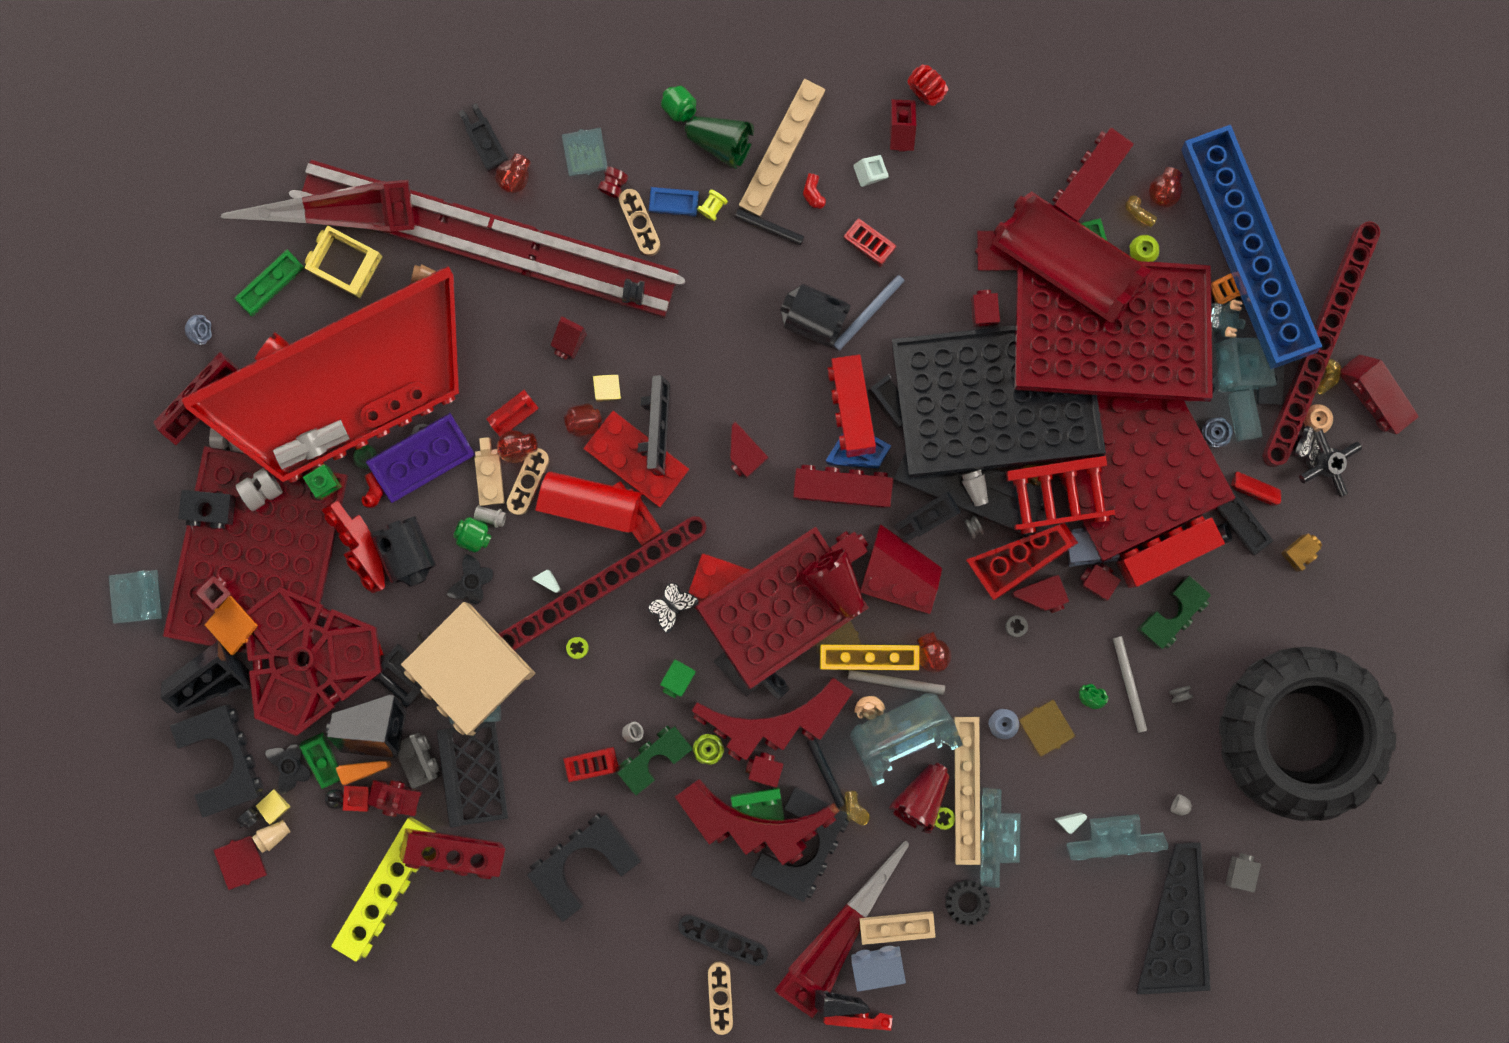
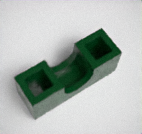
[1137,575,1211,649]
[617,725,693,796]

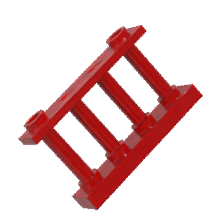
[1006,456,1115,534]

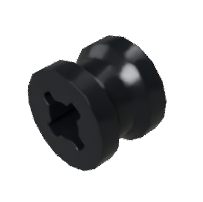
[622,279,645,305]

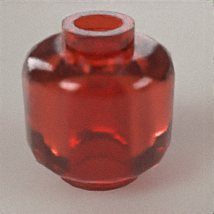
[564,403,602,437]

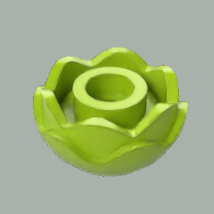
[1130,235,1159,262]
[693,734,724,765]

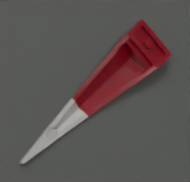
[220,180,415,232]
[775,841,909,1018]

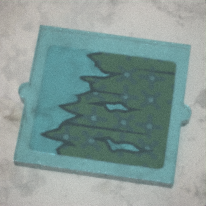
[562,128,608,176]

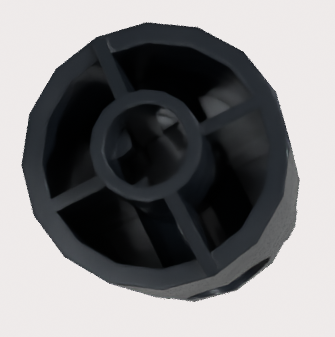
[780,283,851,348]
[370,516,436,587]

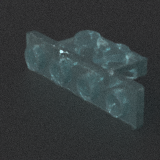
[980,788,1021,888]
[1067,814,1168,860]

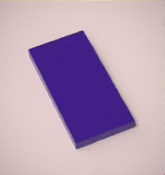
[366,413,475,503]

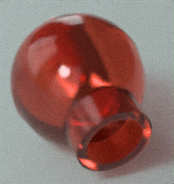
[495,153,531,193]
[1149,167,1183,208]
[497,430,538,464]
[917,632,952,673]

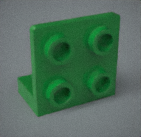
[731,787,785,820]

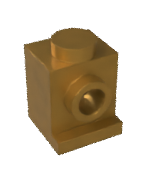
[1281,534,1322,572]

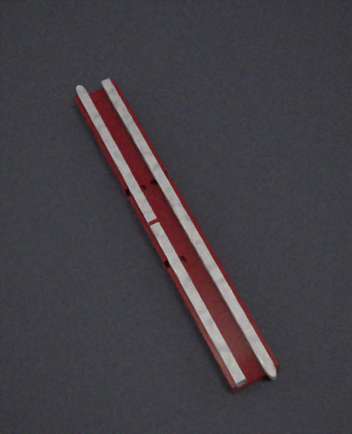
[289,160,685,318]

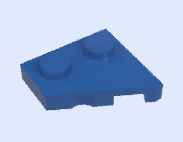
[826,433,891,468]

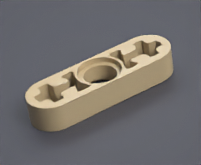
[619,189,660,256]
[507,448,549,515]
[708,961,733,1035]

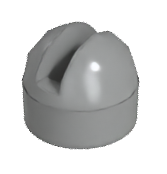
[622,722,644,743]
[1171,794,1192,816]

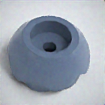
[185,315,212,345]
[1202,417,1233,447]
[989,709,1019,739]

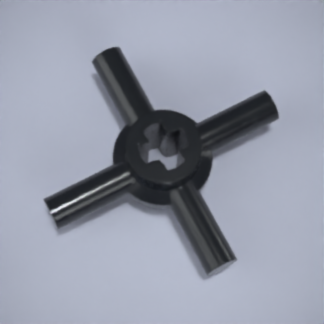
[1299,428,1362,497]

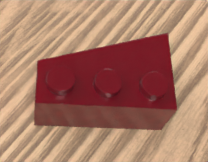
[1337,354,1419,435]

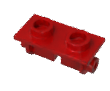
[486,390,539,438]

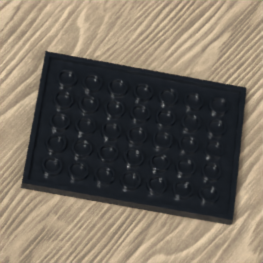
[892,325,1106,478]

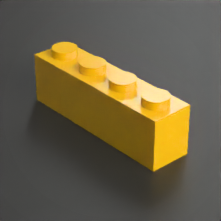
[820,645,919,670]

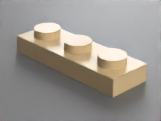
[859,911,935,945]

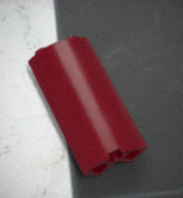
[992,191,1152,323]

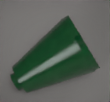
[685,116,754,169]

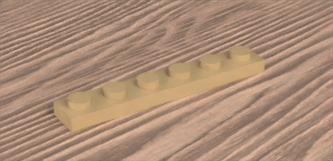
[739,79,826,217]
[954,717,980,865]

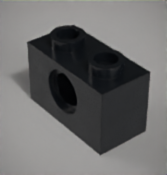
[178,490,236,529]

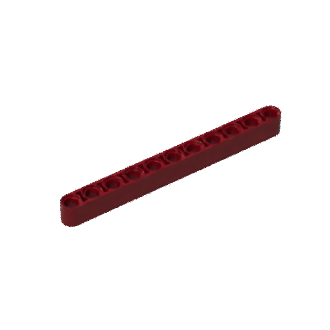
[1262,221,1381,467]
[499,516,706,651]

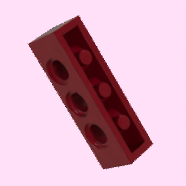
[154,352,239,445]
[399,828,505,879]

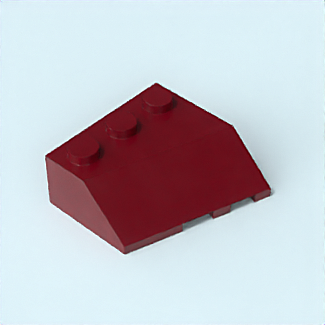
[860,524,942,614]

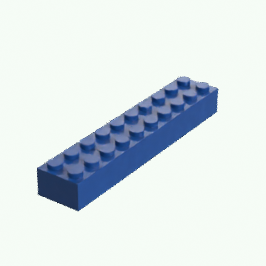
[1181,125,1322,369]

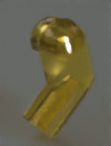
[1125,195,1157,227]
[1317,359,1341,395]
[845,791,870,825]

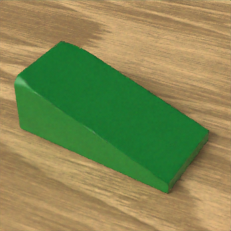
[300,732,340,789]

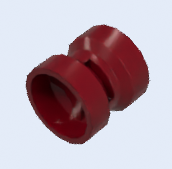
[597,166,629,199]

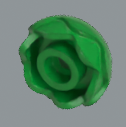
[1079,684,1108,709]

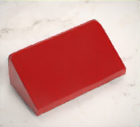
[1230,472,1281,506]

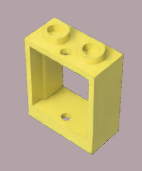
[305,226,383,298]

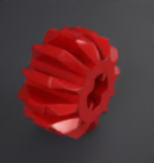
[907,64,948,106]

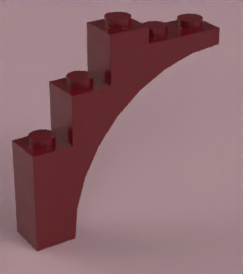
[692,677,853,761]
[675,779,839,865]

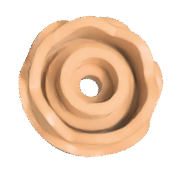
[1304,404,1333,433]
[854,696,885,720]

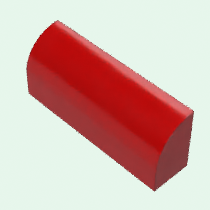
[535,471,642,533]

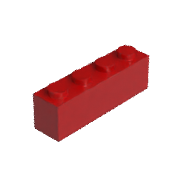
[827,354,876,457]

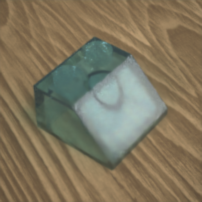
[1215,338,1276,392]

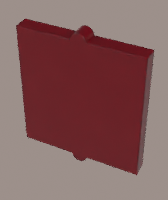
[975,231,1017,271]
[214,835,267,890]

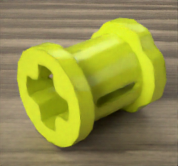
[697,189,728,221]

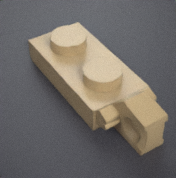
[475,437,505,506]

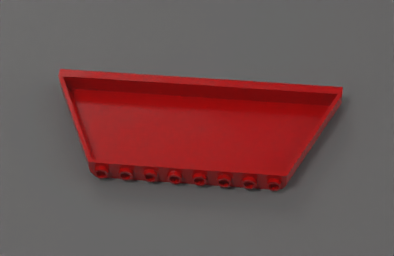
[181,266,459,483]

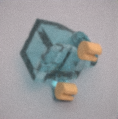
[1211,300,1246,338]

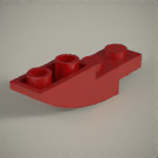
[322,500,385,593]

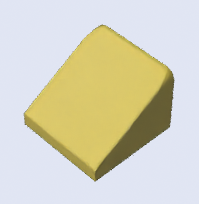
[593,375,621,402]
[256,789,291,825]

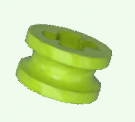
[566,637,589,659]
[935,807,955,830]

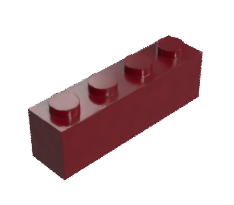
[1052,128,1134,222]
[793,465,893,508]

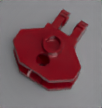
[367,780,422,817]

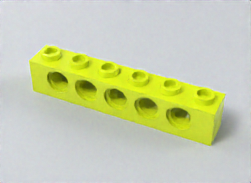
[331,817,436,962]

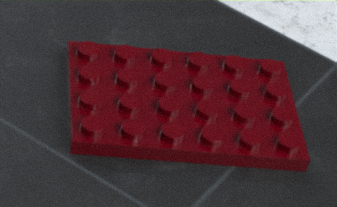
[695,527,869,689]

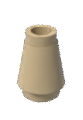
[252,820,291,853]

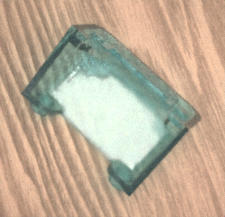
[850,694,963,787]

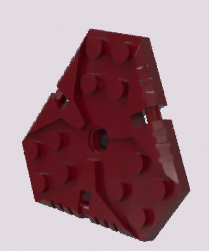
[246,587,382,736]

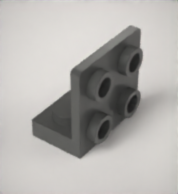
[398,732,441,789]

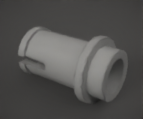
[474,505,506,528]

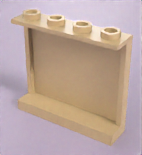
[401,602,536,735]

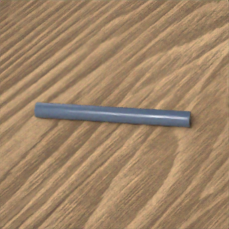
[834,275,905,351]

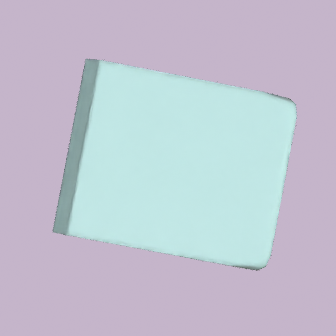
[854,155,889,187]
[532,570,561,593]
[1054,813,1087,834]

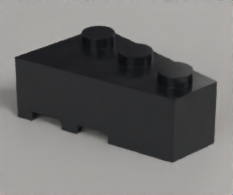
[160,641,251,713]

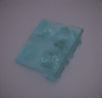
[109,570,162,624]

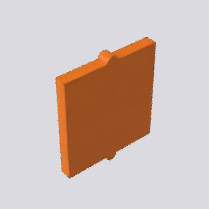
[205,596,258,655]

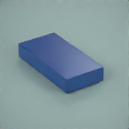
[649,187,699,217]

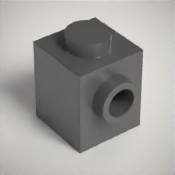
[1225,853,1261,893]

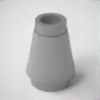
[961,470,989,506]

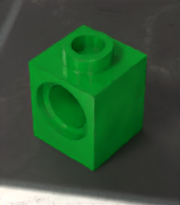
[303,464,342,500]
[660,659,696,698]

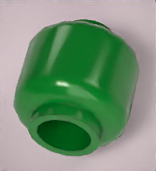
[661,86,697,122]
[453,517,491,553]

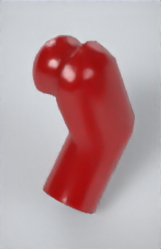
[803,173,826,209]
[361,472,384,508]

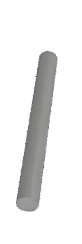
[1113,636,1147,733]
[848,670,945,695]

